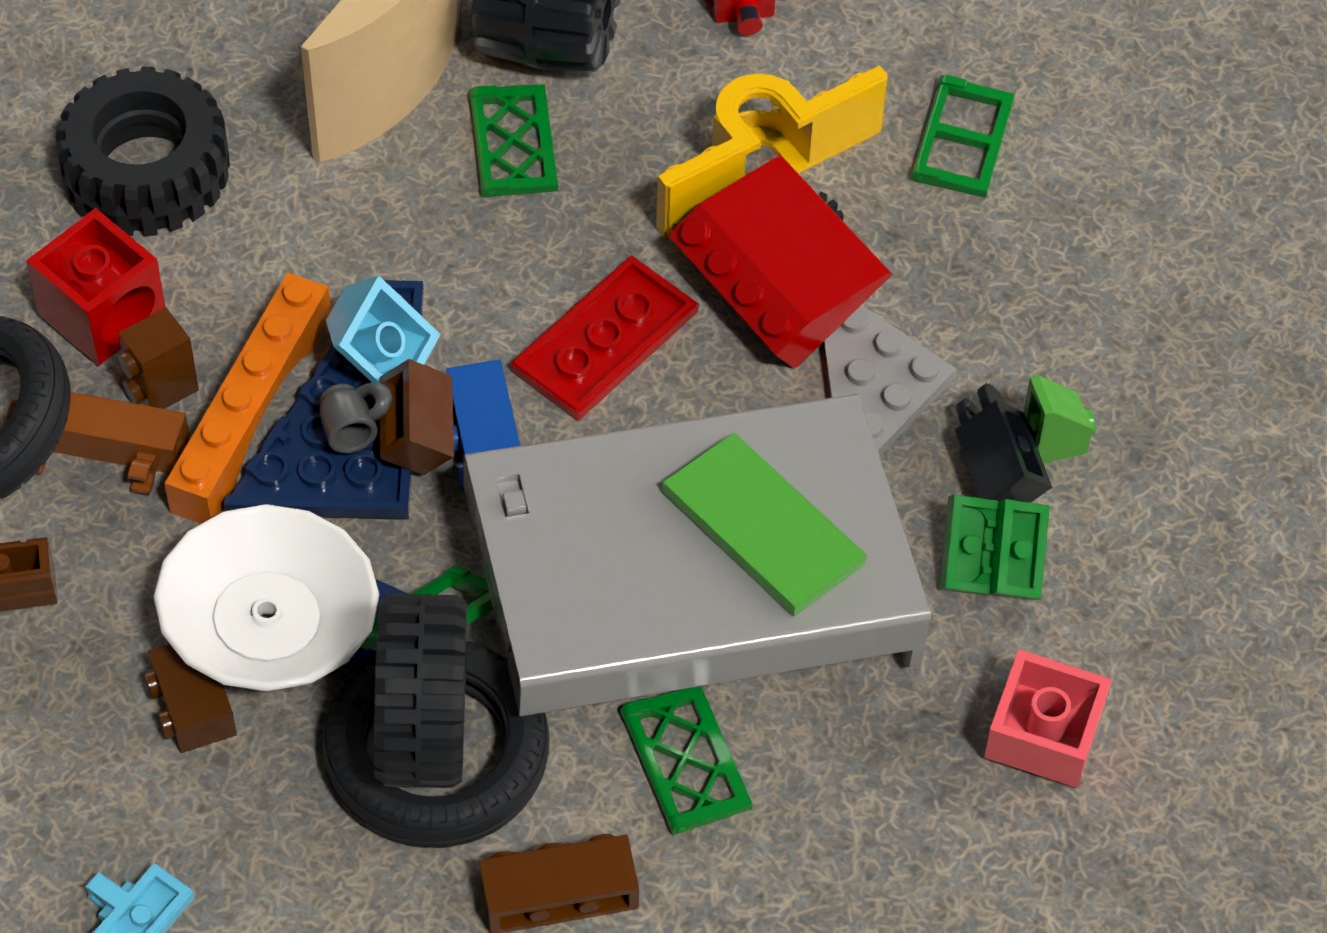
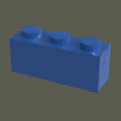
[446,359,521,491]

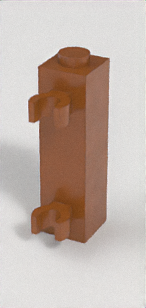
[7,392,190,495]

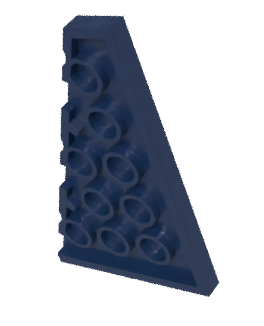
[224,280,424,519]

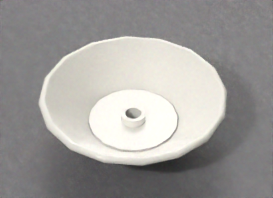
[154,504,379,692]

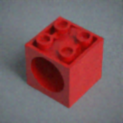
[26,208,166,366]

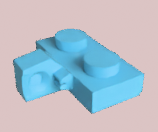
[86,863,194,933]

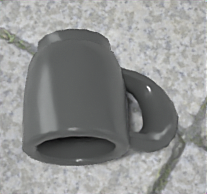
[319,382,393,453]

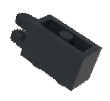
[955,383,1053,503]

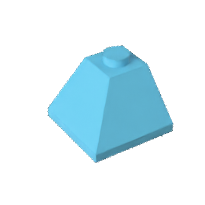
[326,276,441,383]

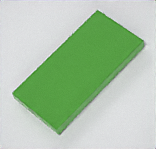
[662,432,867,617]

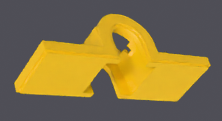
[656,65,888,239]

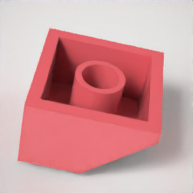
[984,649,1112,788]

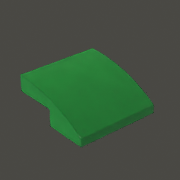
[939,494,1050,600]

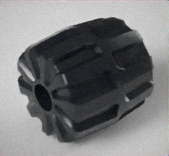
[471,0,620,73]

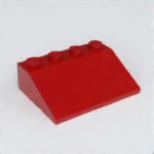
[668,155,893,369]

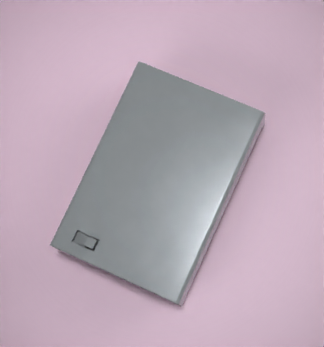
[463,394,931,717]

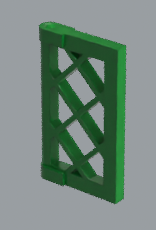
[469,84,558,198]
[620,686,753,835]

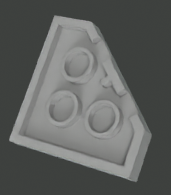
[822,305,957,456]

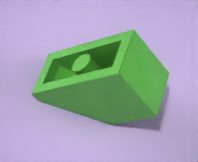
[1023,375,1096,463]

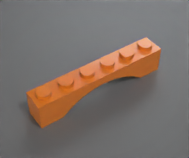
[164,272,331,524]

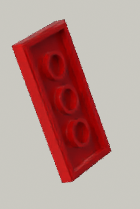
[510,255,699,422]

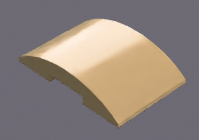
[301,0,463,162]

